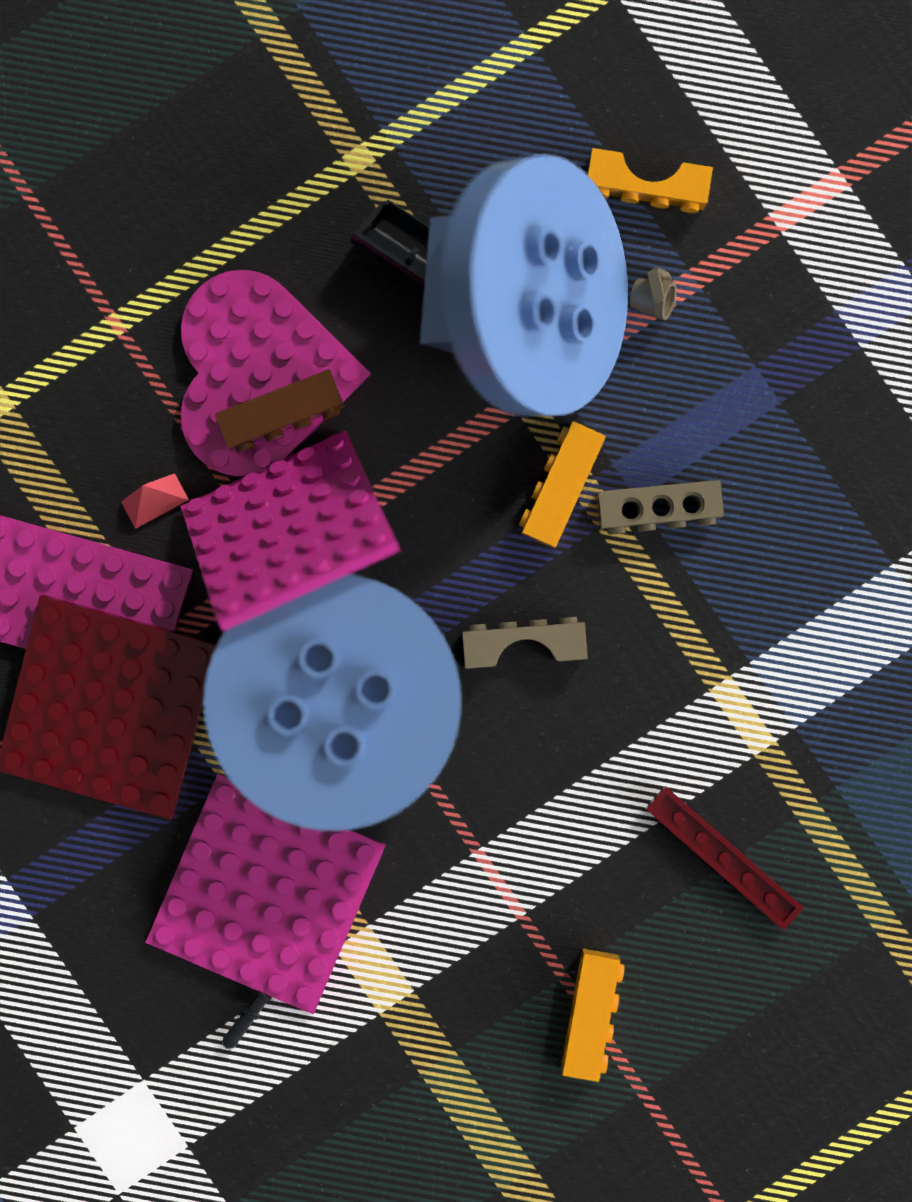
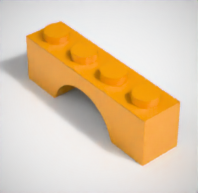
[587,148,713,213]

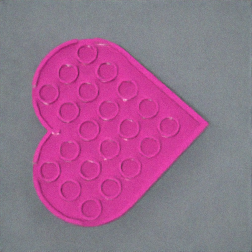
[181,270,371,477]

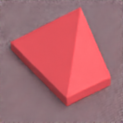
[121,473,189,529]

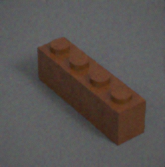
[215,369,345,453]

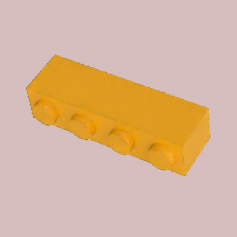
[519,421,606,549]
[561,949,624,1082]

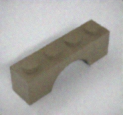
[462,617,588,669]

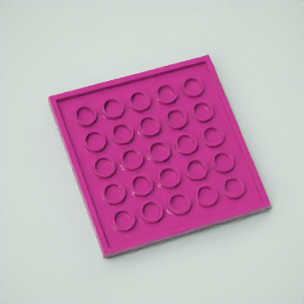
[180,430,400,632]
[145,773,386,1015]

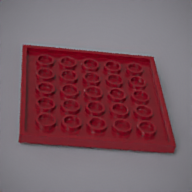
[0,594,218,820]

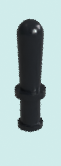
[222,990,272,1049]

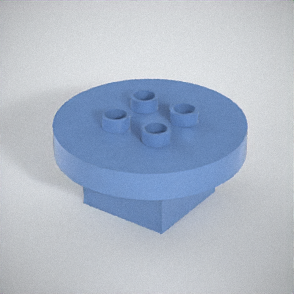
[420,155,628,416]
[204,574,461,831]

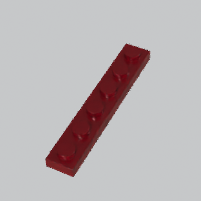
[645,786,804,930]

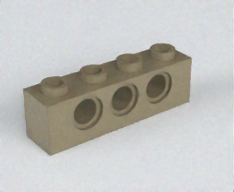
[596,480,724,535]

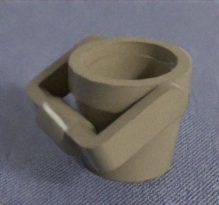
[630,267,677,320]

